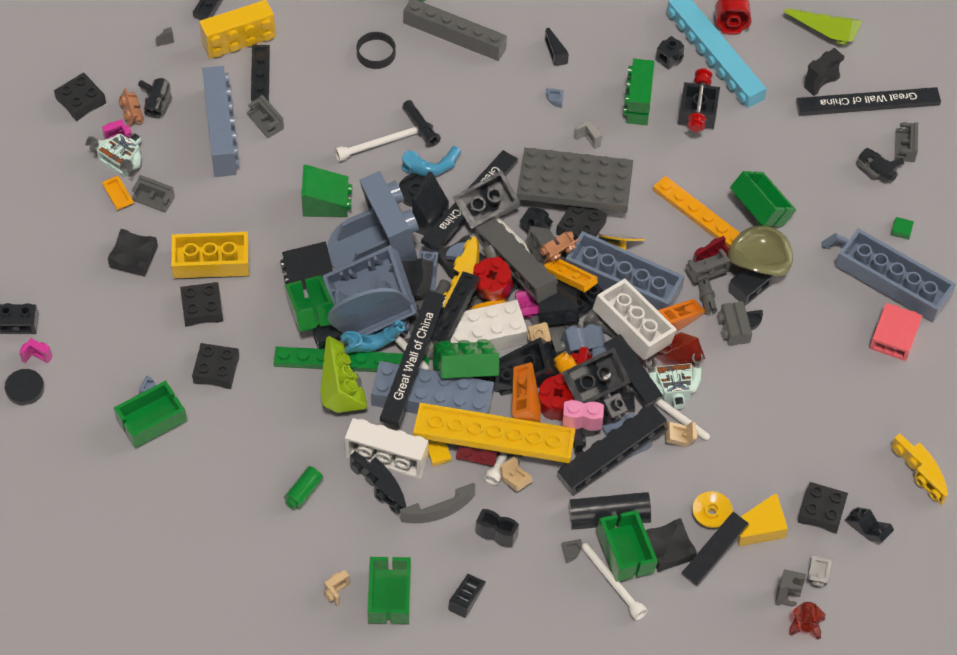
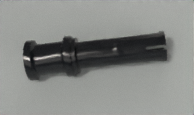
[402,100,441,147]

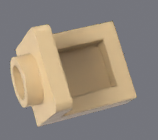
[527,322,551,342]
[666,421,698,447]
[500,457,532,492]
[324,570,350,606]

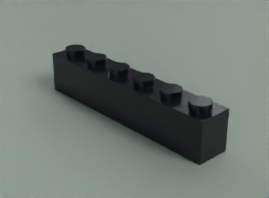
[557,403,668,496]

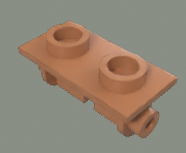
[119,88,144,127]
[539,231,580,263]

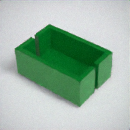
[623,58,655,126]
[730,171,796,226]
[284,275,334,332]
[433,339,500,378]
[114,380,187,448]
[596,510,658,582]
[368,557,411,624]

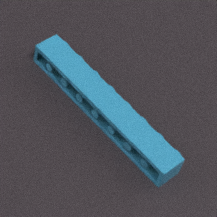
[667,0,767,108]

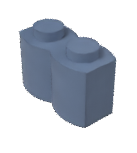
[562,324,605,355]

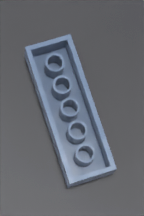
[202,66,239,177]
[836,228,956,322]
[565,231,684,310]
[371,361,494,414]

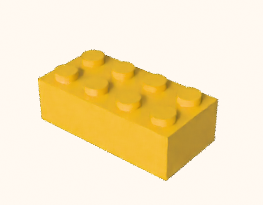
[199,0,276,59]
[171,232,249,278]

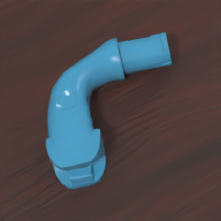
[401,146,461,177]
[340,320,405,354]

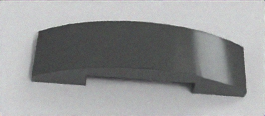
[400,483,475,524]

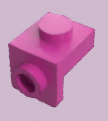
[102,119,132,139]
[515,290,539,317]
[20,338,52,363]

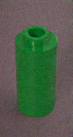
[284,466,323,509]

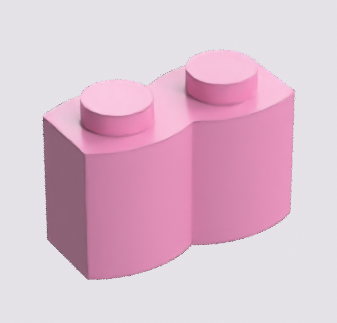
[562,400,604,431]

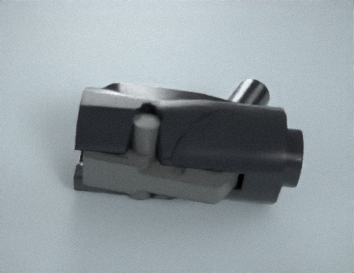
[138,78,172,118]
[857,148,904,183]

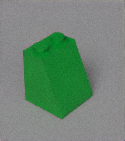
[301,165,352,218]

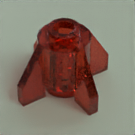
[789,602,826,640]

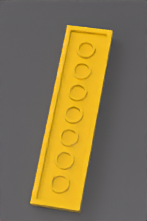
[413,403,576,463]

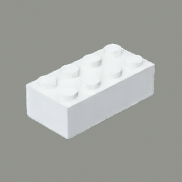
[593,279,677,360]
[450,300,528,350]
[345,418,428,479]

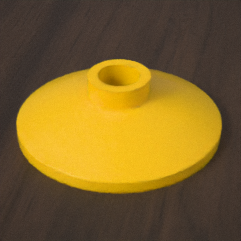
[692,491,733,528]

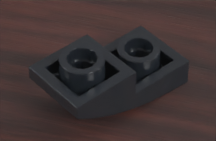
[577,284,604,319]

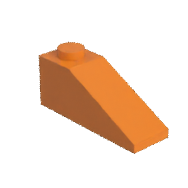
[658,299,705,332]
[512,362,541,422]

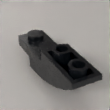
[350,451,406,514]

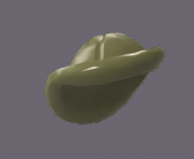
[728,225,793,276]

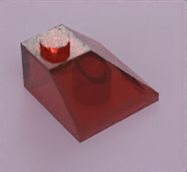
[656,332,705,366]

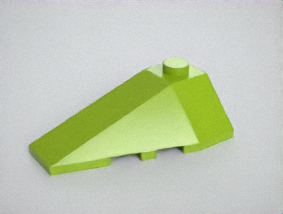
[784,8,862,45]
[320,336,367,413]

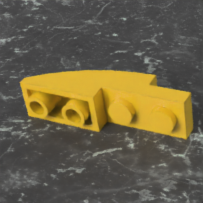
[443,236,480,309]
[891,433,948,505]

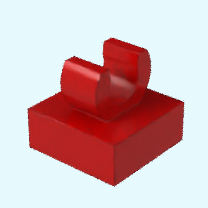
[571,347,592,365]

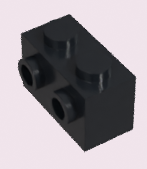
[0,303,39,334]

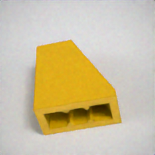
[737,494,788,546]

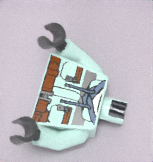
[85,133,142,178]
[643,353,704,410]

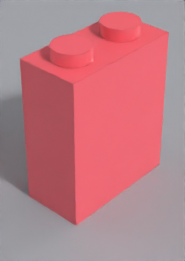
[870,303,923,361]

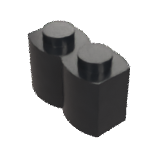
[476,509,519,547]

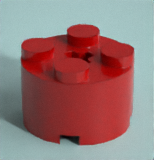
[715,0,752,35]
[473,257,513,301]
[539,374,575,421]

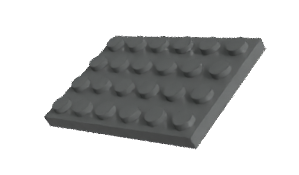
[516,147,633,212]

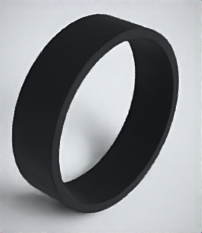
[356,32,396,69]

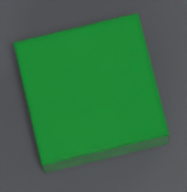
[891,217,914,240]

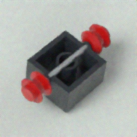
[678,68,720,132]

